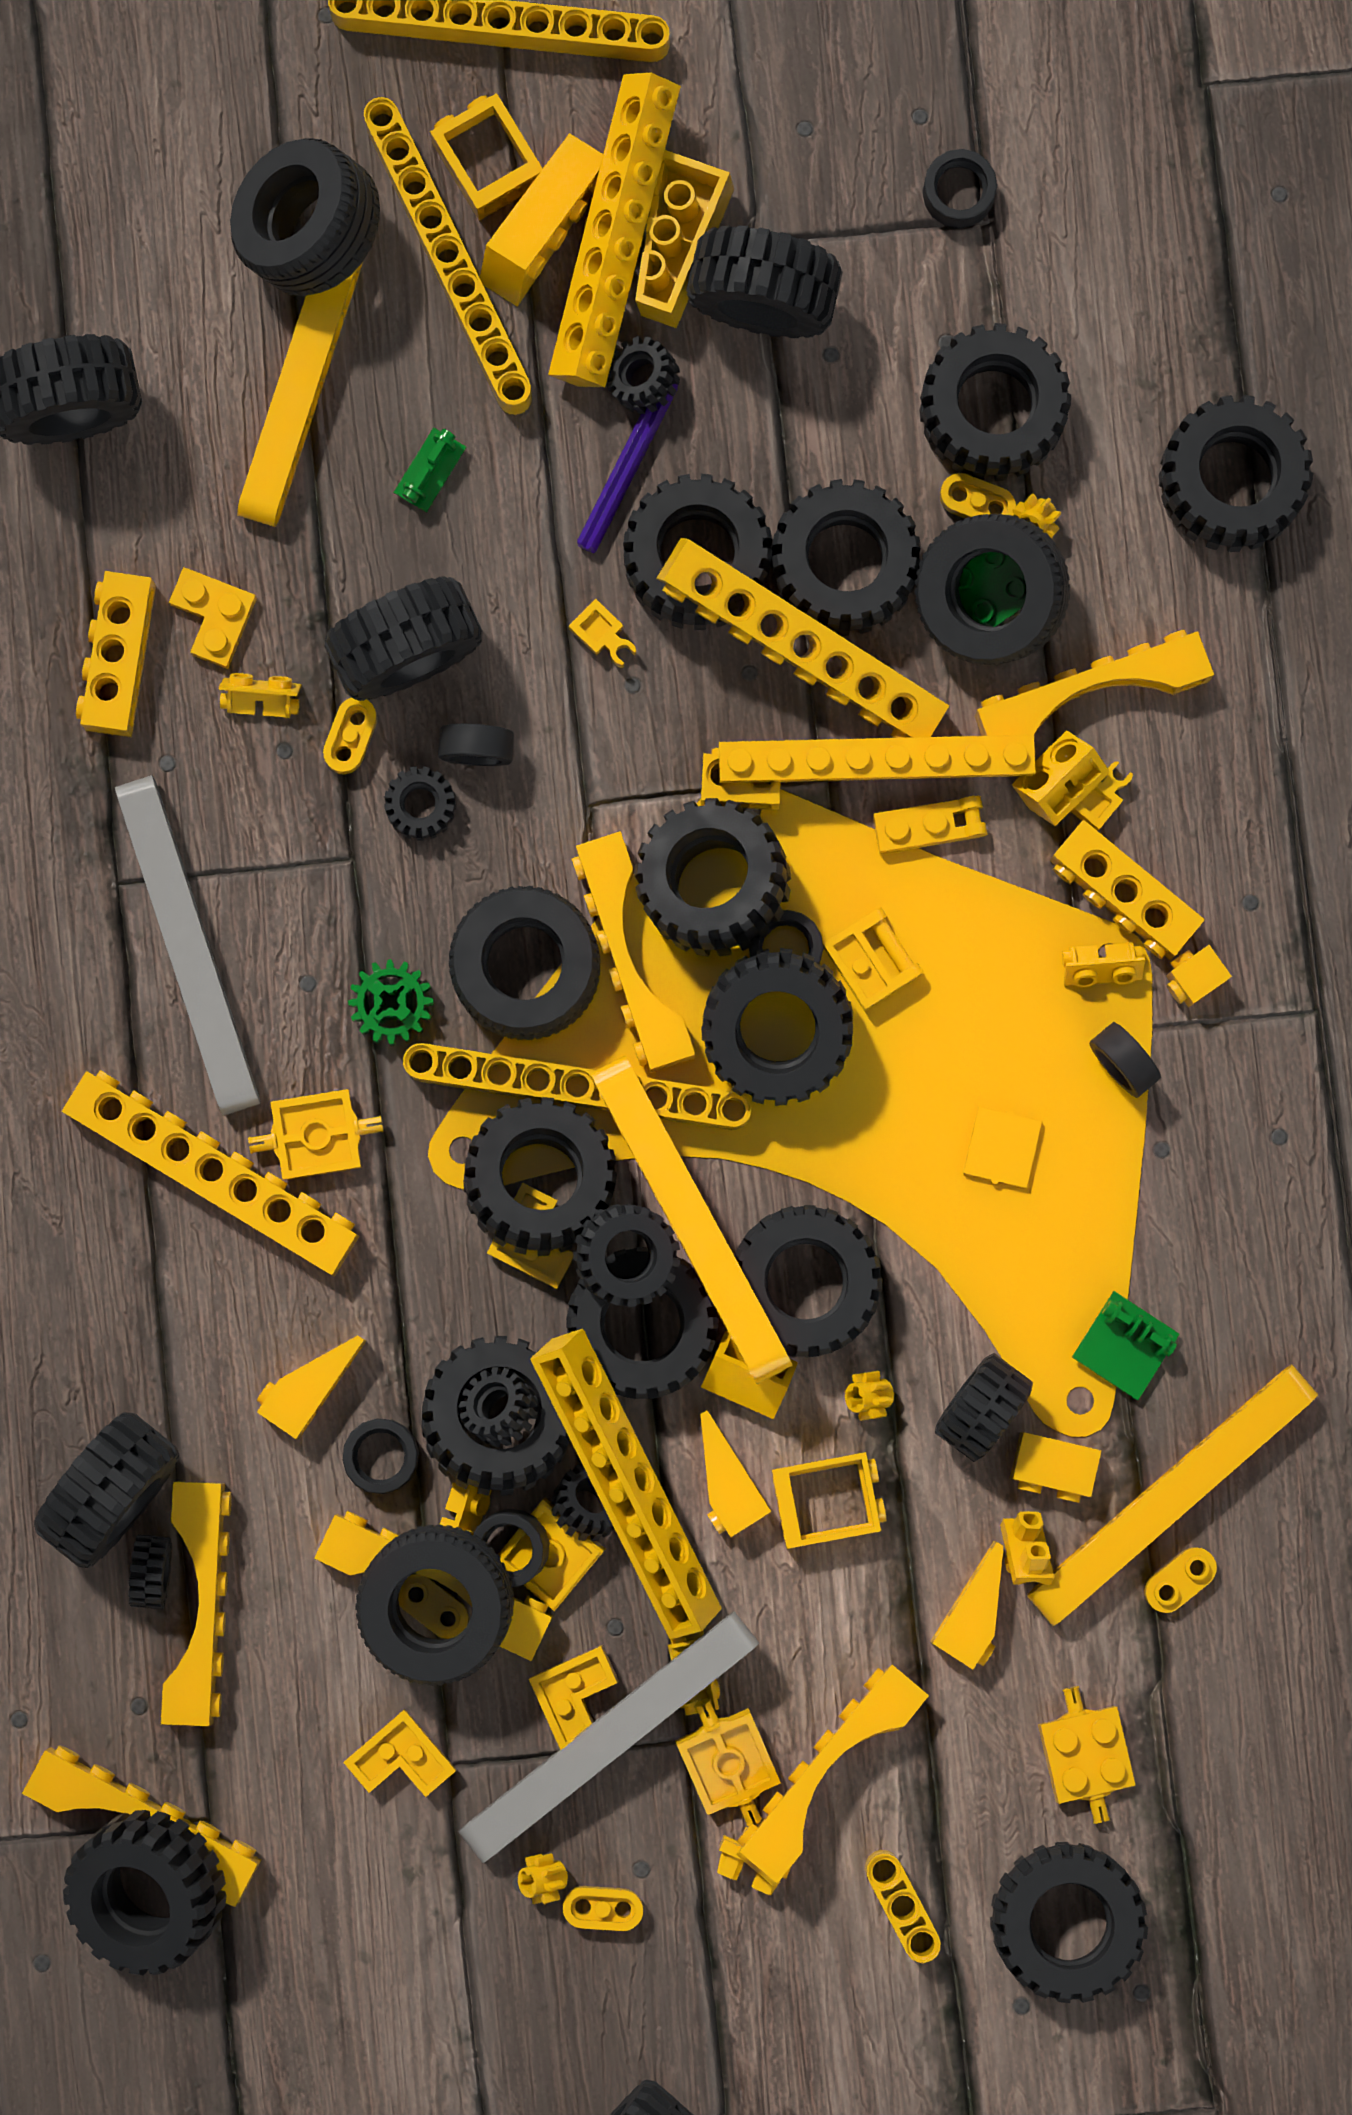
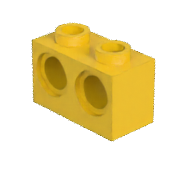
[1012,730,1110,826]
[701,748,781,810]

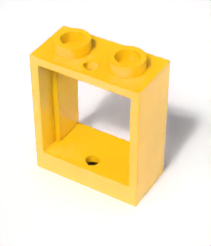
[430,93,543,221]
[771,1452,887,1549]

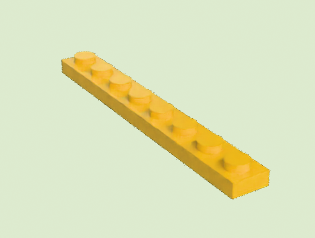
[718,735,1035,783]

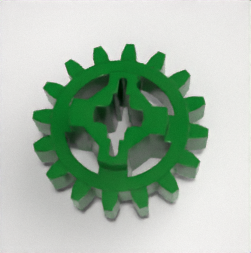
[348,959,434,1046]

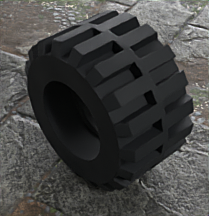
[573,1204,680,1307]
[935,1353,1033,1462]

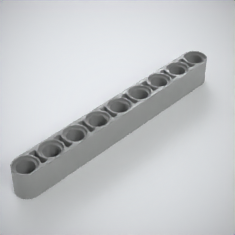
[115,775,261,1116]
[458,1611,759,1863]

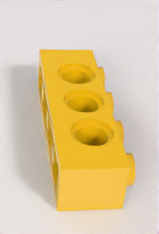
[76,571,156,737]
[1050,820,1205,960]

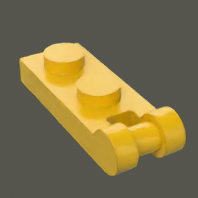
[873,795,988,854]

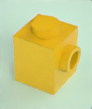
[1166,945,1232,1008]

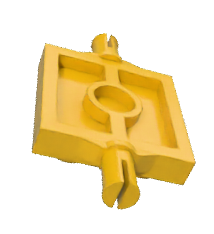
[248,1089,384,1180]
[1038,1686,1135,1824]
[675,1698,781,1826]

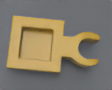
[568,599,636,668]
[1071,761,1133,831]

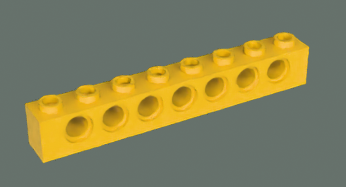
[548,72,681,387]
[656,538,950,738]
[62,1070,359,1277]
[530,1329,722,1640]

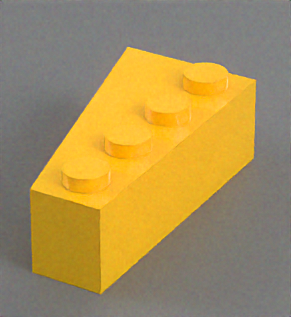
[480,133,603,307]

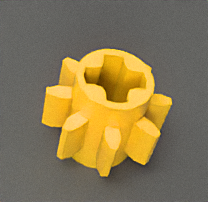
[1012,494,1061,538]
[845,1371,894,1421]
[518,1853,568,1904]

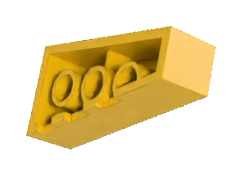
[635,150,734,328]

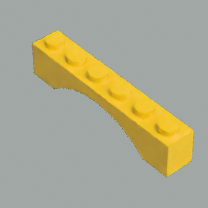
[974,630,1214,736]
[571,831,695,1073]
[161,1482,232,1726]
[314,1511,553,1661]
[736,1665,929,1886]
[22,1745,261,1907]

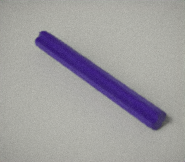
[577,384,678,553]

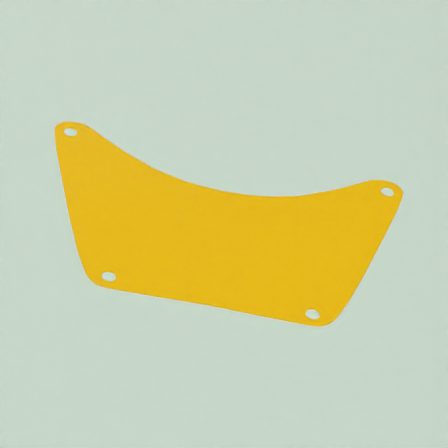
[428,782,1152,1437]

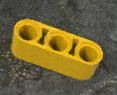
[865,1850,941,1963]

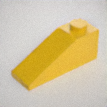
[256,1335,366,1439]
[700,1410,771,1537]
[930,1541,1004,1669]

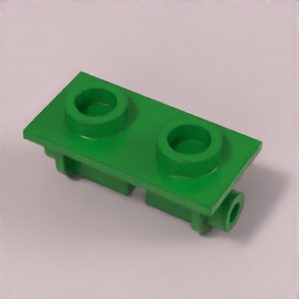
[393,427,467,513]

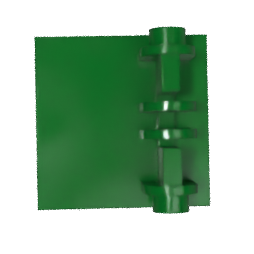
[959,552,1027,627]
[1072,1291,1180,1400]

